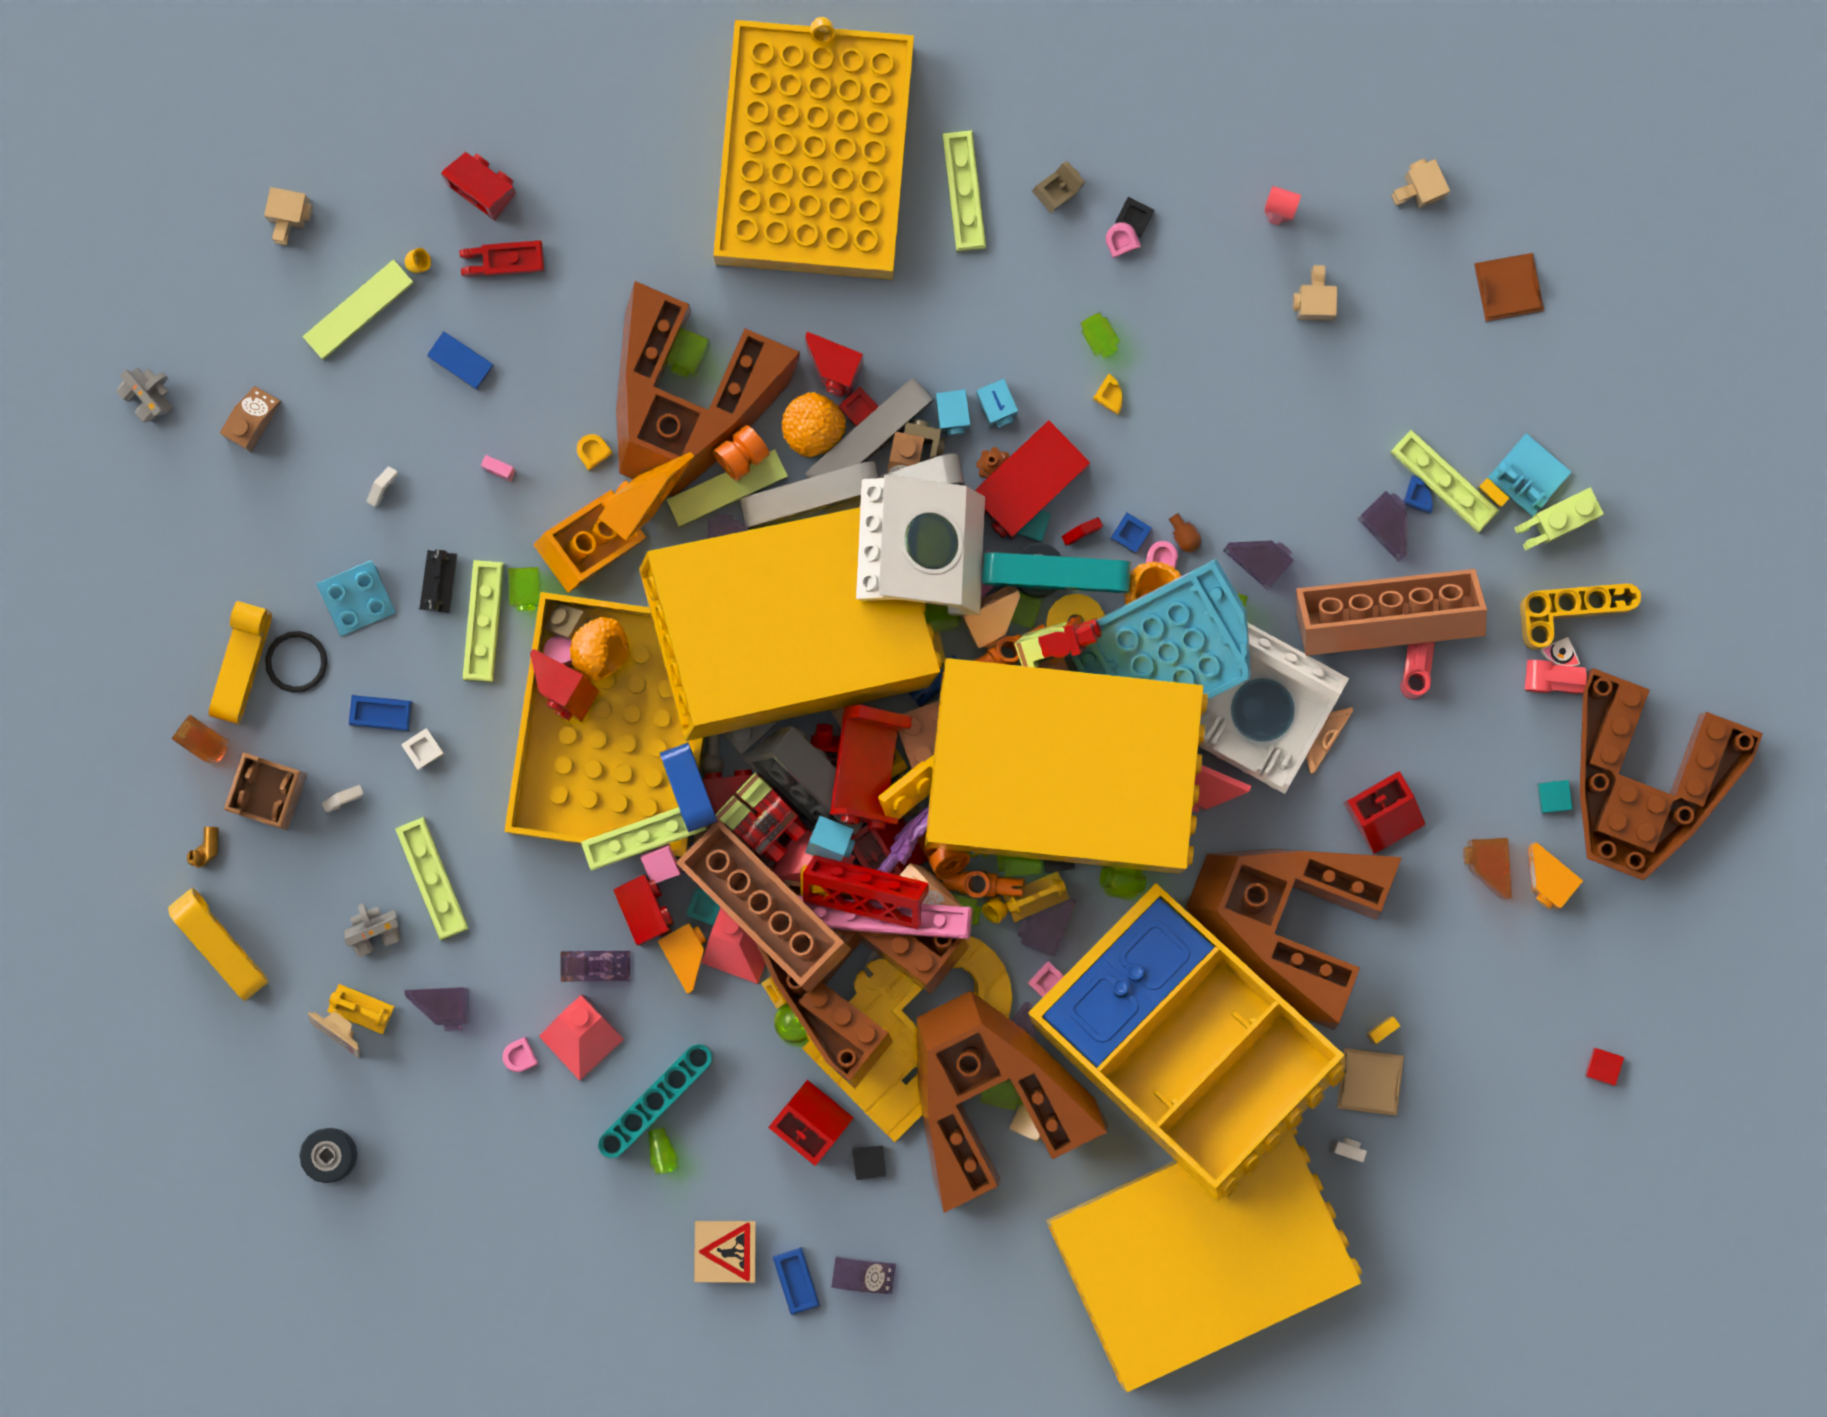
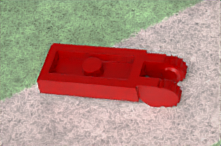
[459,240,545,277]

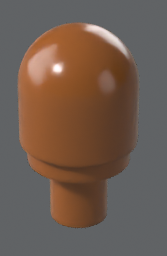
[1168,513,1202,553]

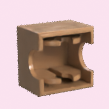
[223,752,307,831]

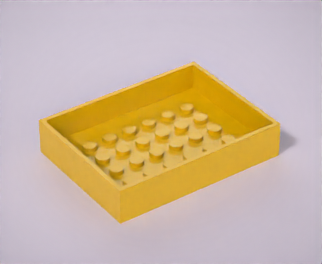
[713,20,914,280]
[504,592,706,858]

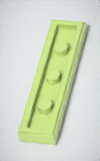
[943,130,986,252]
[302,259,414,360]
[1390,430,1499,533]
[667,450,788,528]
[463,560,504,683]
[581,807,706,871]
[395,817,469,941]

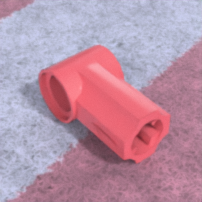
[1264,186,1301,226]
[1400,642,1435,699]
[1524,660,1587,694]

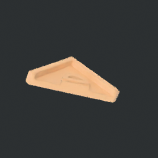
[1306,707,1353,774]

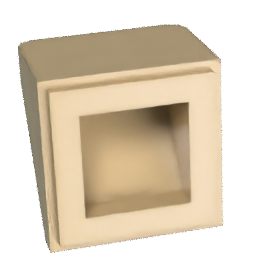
[1009,1101,1040,1142]

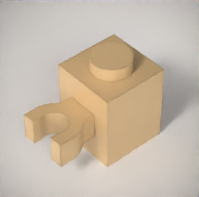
[1391,159,1450,209]
[264,187,313,246]
[1292,265,1337,321]

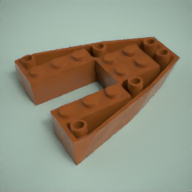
[616,281,801,497]
[1580,668,1763,881]
[1186,849,1402,1030]
[756,879,969,1089]
[917,991,1109,1213]

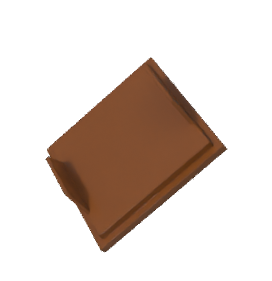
[1474,253,1544,322]

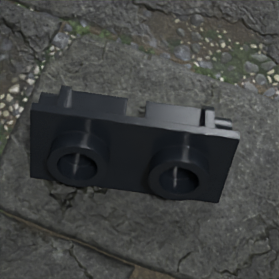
[419,549,458,613]

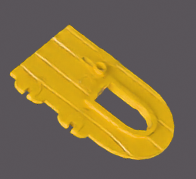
[802,936,1012,1143]

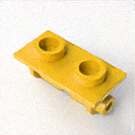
[1003,871,1070,923]
[327,984,395,1034]

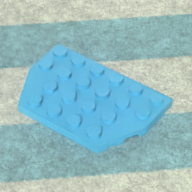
[1069,558,1251,699]

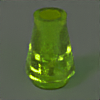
[647,1128,680,1175]

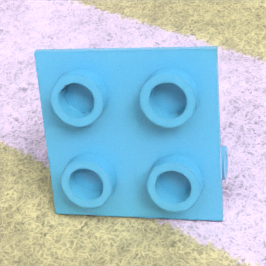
[1487,433,1571,517]
[316,560,396,636]

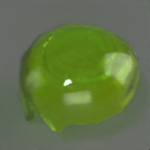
[774,1003,809,1047]

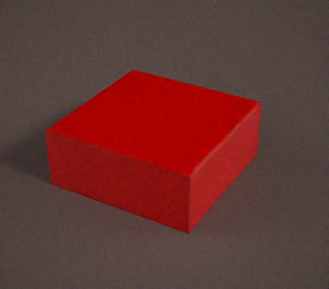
[839,386,879,427]
[1585,1048,1624,1086]

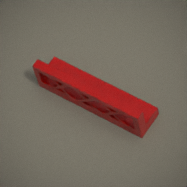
[803,855,929,930]

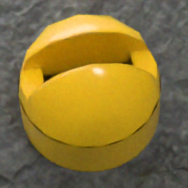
[810,17,835,44]
[404,248,431,273]
[982,897,1008,924]

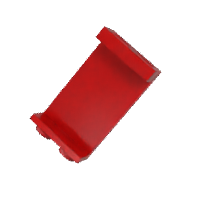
[974,420,1090,541]
[830,705,912,830]

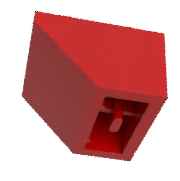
[1343,771,1426,855]
[850,818,928,875]
[613,874,674,946]
[768,1079,854,1166]

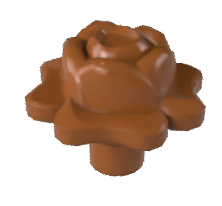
[976,447,1009,478]

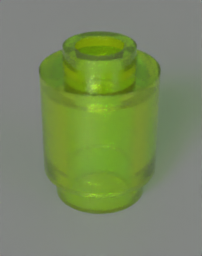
[1080,312,1121,359]

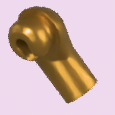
[187,827,219,868]

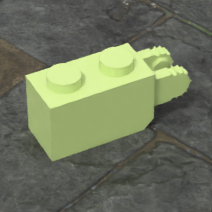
[1514,487,1604,551]

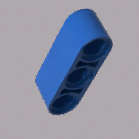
[660,742,717,832]

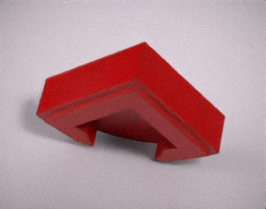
[1061,517,1103,545]

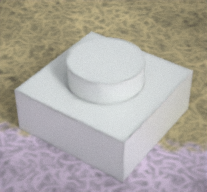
[401,728,444,770]
[1331,1137,1367,1162]

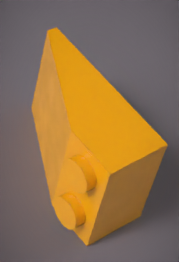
[598,452,695,540]
[533,489,647,593]

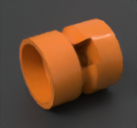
[713,425,770,481]
[917,832,970,878]

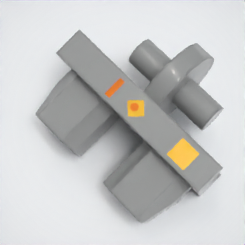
[116,368,174,423]
[344,903,400,957]

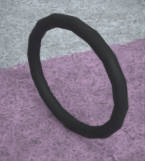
[265,631,327,693]

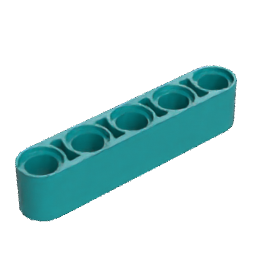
[982,552,1131,593]
[598,1044,713,1158]

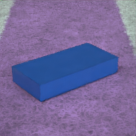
[427,331,494,390]
[348,695,413,731]
[773,1247,820,1315]

